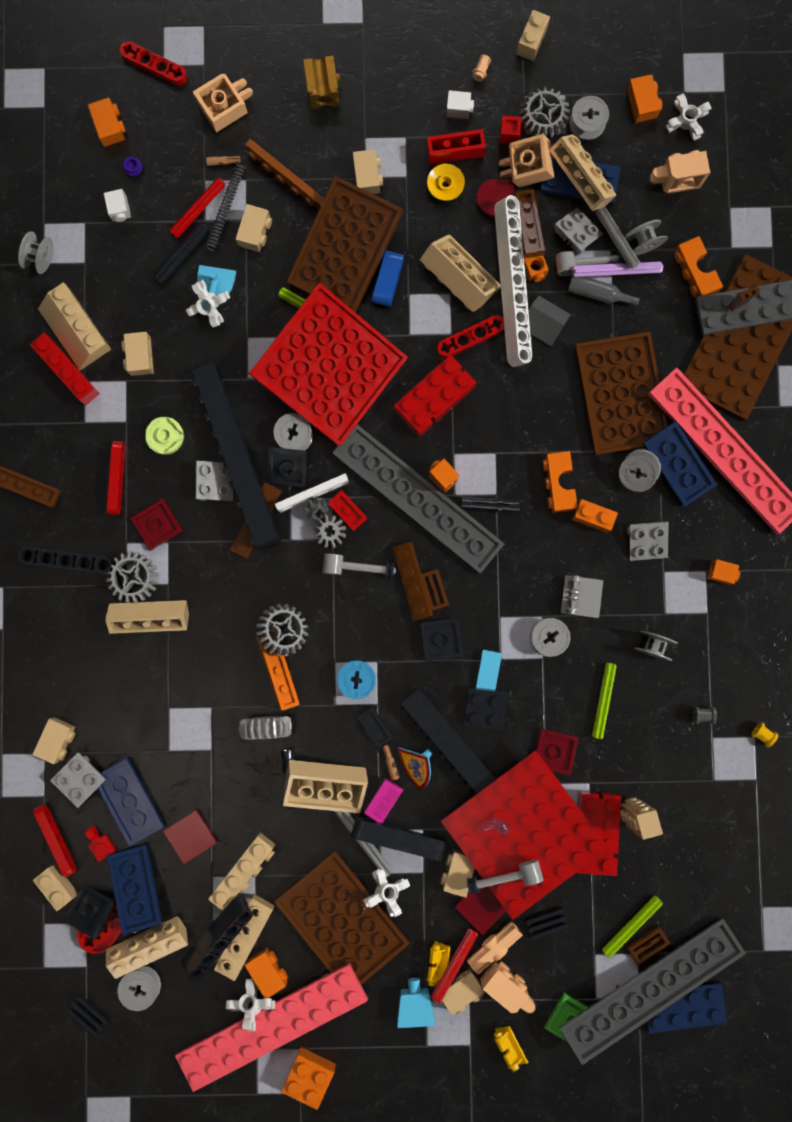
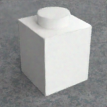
[446,91,474,119]
[104,189,131,222]

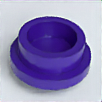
[123,157,142,176]

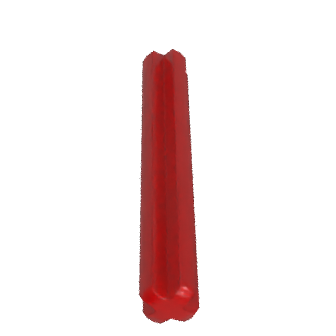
[170,178,225,238]
[430,929,478,1004]

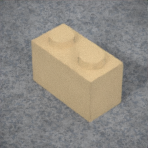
[517,10,550,61]
[353,149,383,194]
[236,204,272,252]
[122,332,154,376]
[32,717,75,764]
[440,849,475,898]
[33,863,78,911]
[442,967,485,1015]

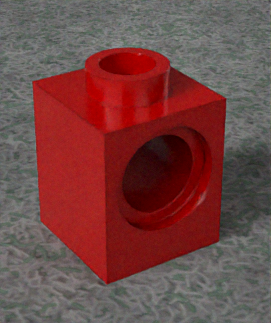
[499,115,521,144]

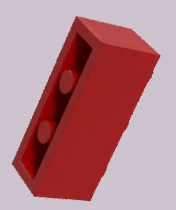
[426,129,486,165]

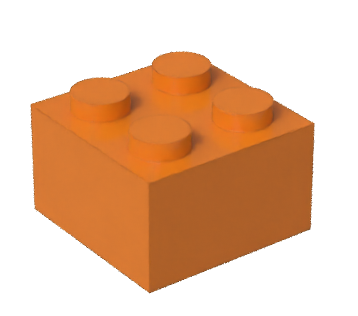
[281,1047,336,1110]

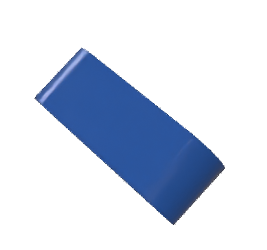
[372,250,404,307]

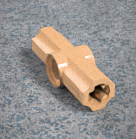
[467,921,523,975]

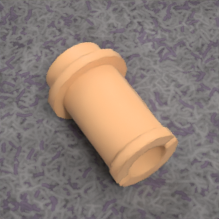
[472,55,491,81]

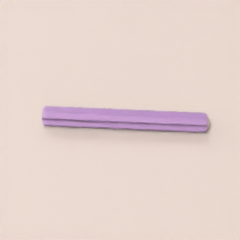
[572,262,663,277]

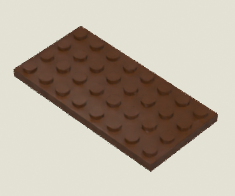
[684,254,792,421]

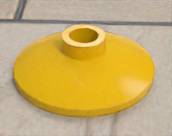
[427,164,465,201]

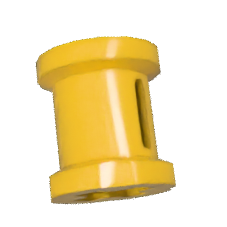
[751,722,779,748]

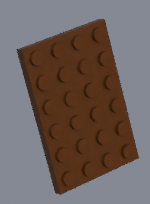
[287,176,404,313]
[575,332,668,456]
[274,850,410,985]

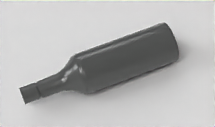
[567,275,640,306]

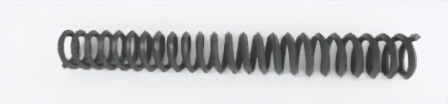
[205,161,246,251]

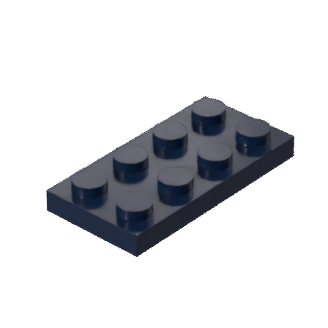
[540,155,621,205]
[643,421,717,506]
[98,758,165,846]
[107,845,163,935]
[646,981,727,1034]

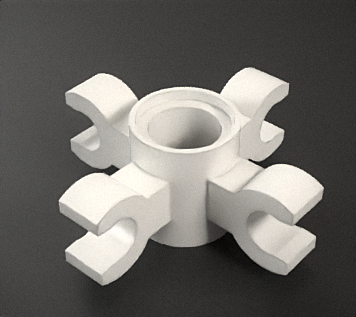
[666,94,712,141]
[186,280,230,327]
[363,869,410,917]
[226,979,275,1032]

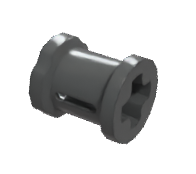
[693,707,717,724]

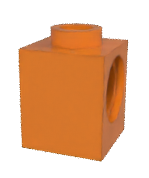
[524,255,549,282]
[707,559,740,585]

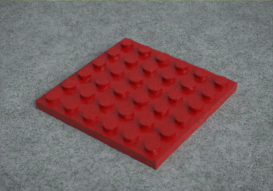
[248,283,408,446]
[441,750,609,919]

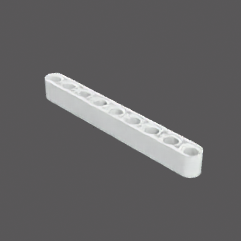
[494,195,532,367]

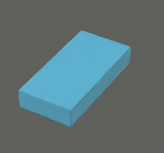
[476,650,502,690]

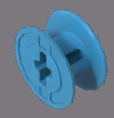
[337,660,376,699]

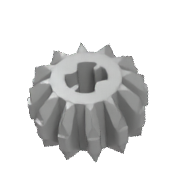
[314,516,346,548]

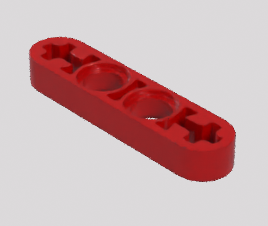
[120,41,187,86]
[437,315,504,358]
[107,441,125,515]
[33,804,76,877]

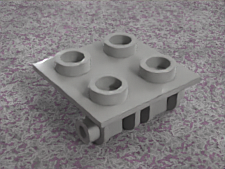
[554,208,603,255]
[195,461,233,501]
[627,521,669,561]
[561,575,603,618]
[50,752,106,808]

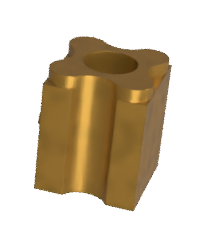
[304,56,340,109]

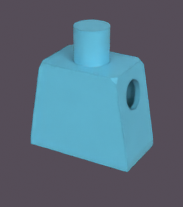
[397,978,435,1028]

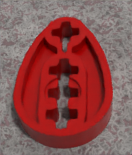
[77,904,122,954]

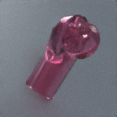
[479,817,510,835]

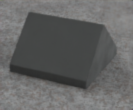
[528,296,571,347]

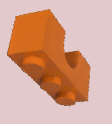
[674,236,723,297]
[542,451,578,513]

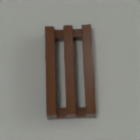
[728,285,760,312]
[422,569,449,611]
[626,925,671,965]

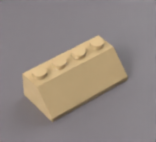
[420,234,501,312]
[38,282,111,370]
[283,760,368,813]

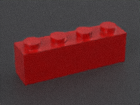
[30,332,100,405]

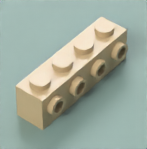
[549,135,616,211]
[106,600,189,634]
[620,797,663,840]
[208,832,276,911]
[214,894,275,981]
[106,916,188,979]

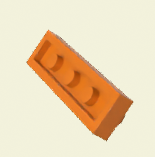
[257,632,300,711]

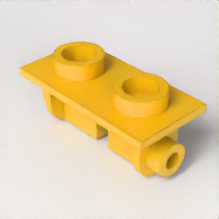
[427,941,450,986]
[494,1026,528,1071]

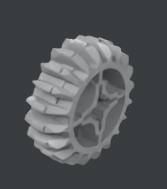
[519,87,570,138]
[106,551,159,603]
[256,604,308,656]
[239,716,292,740]

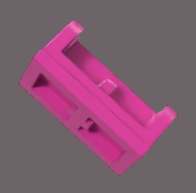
[364,778,404,823]

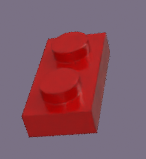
[328,490,368,531]

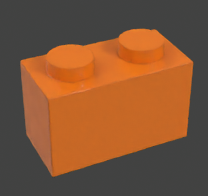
[627,74,662,123]
[88,98,126,147]
[429,459,460,493]
[572,499,618,533]
[245,948,288,998]

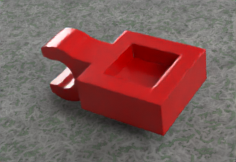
[84,825,117,862]

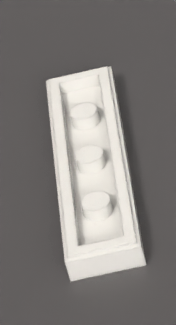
[275,473,349,513]

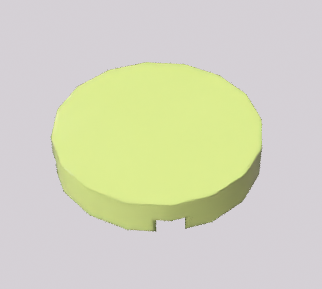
[145,417,184,455]

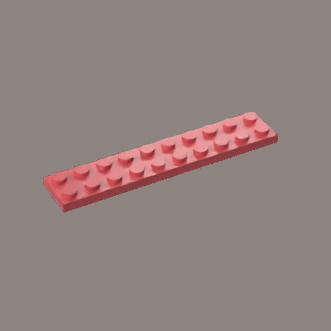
[648,368,792,534]
[175,963,368,1092]

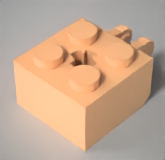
[193,74,253,132]
[499,134,554,187]
[649,150,710,193]
[480,961,536,1013]

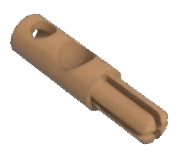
[206,156,241,166]
[382,745,400,780]

